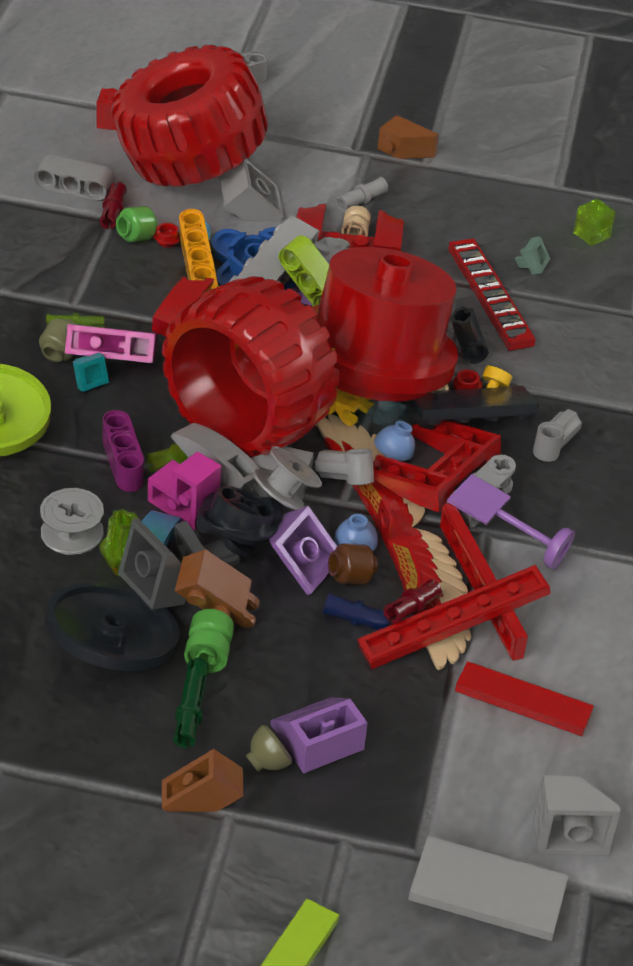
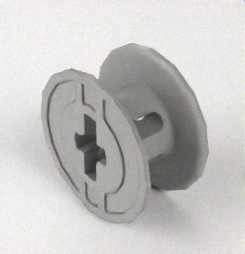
[253,446,322,510]
[40,488,104,555]

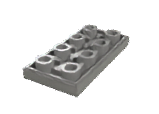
[408,836,569,941]

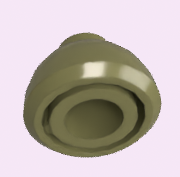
[246,725,292,772]

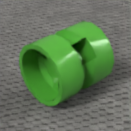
[184,609,234,673]

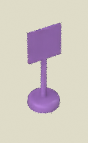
[447,474,575,570]

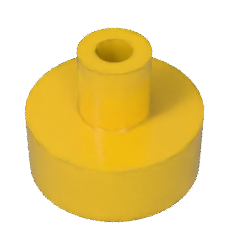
[481,365,513,388]

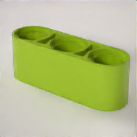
[278,235,329,306]

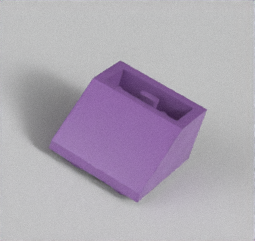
[270,697,368,773]

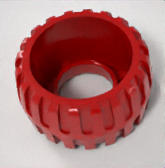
[111,45,268,187]
[162,276,340,458]

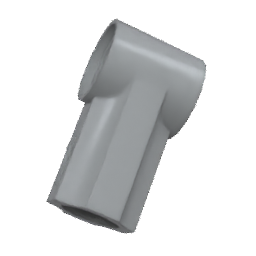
[533,409,582,462]
[315,449,374,485]

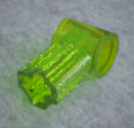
[99,509,138,576]

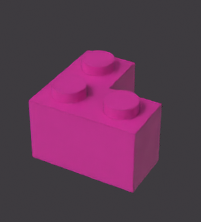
[148,451,221,530]

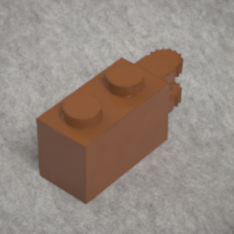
[175,549,260,628]

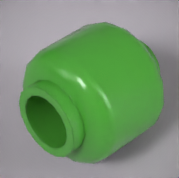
[116,206,158,242]

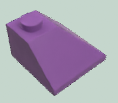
[269,506,337,595]

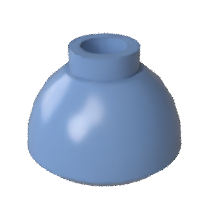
[374,421,415,461]
[334,514,378,551]

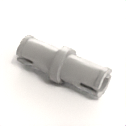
[336,177,388,212]

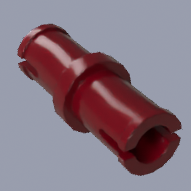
[99,182,127,229]
[384,579,442,624]

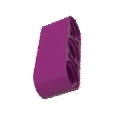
[103,410,144,492]

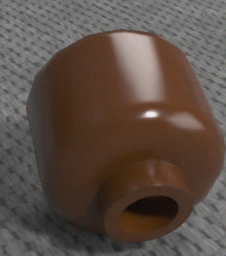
[328,543,378,585]

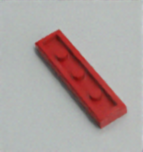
[455,661,594,736]

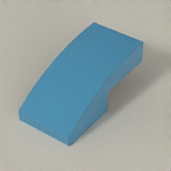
[142,510,182,546]

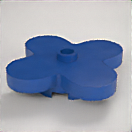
[211,227,297,290]

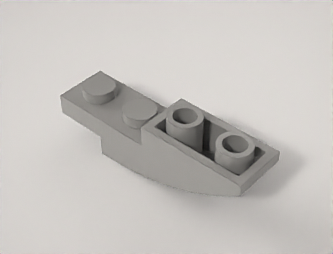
[171,423,272,498]

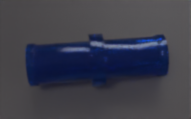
[323,593,390,630]

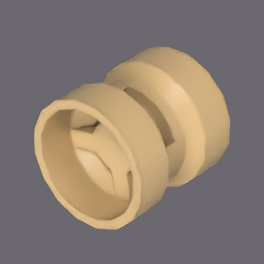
[341,205,371,236]

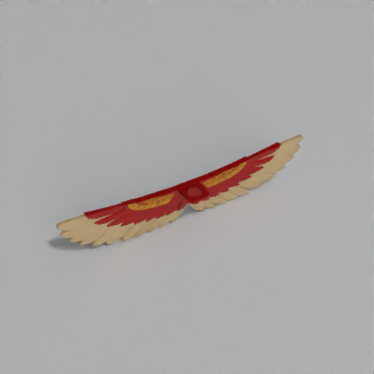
[316,414,472,670]

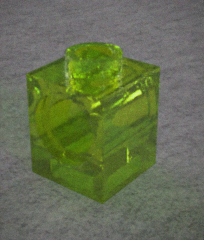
[573,198,616,246]

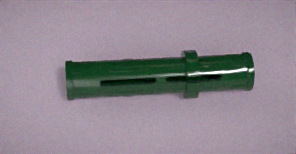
[173,658,209,748]

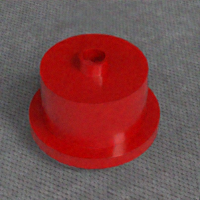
[313,247,458,402]

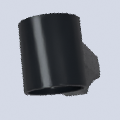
[450,306,489,364]

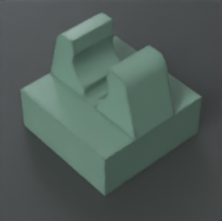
[515,236,550,275]

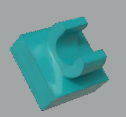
[73,353,109,392]

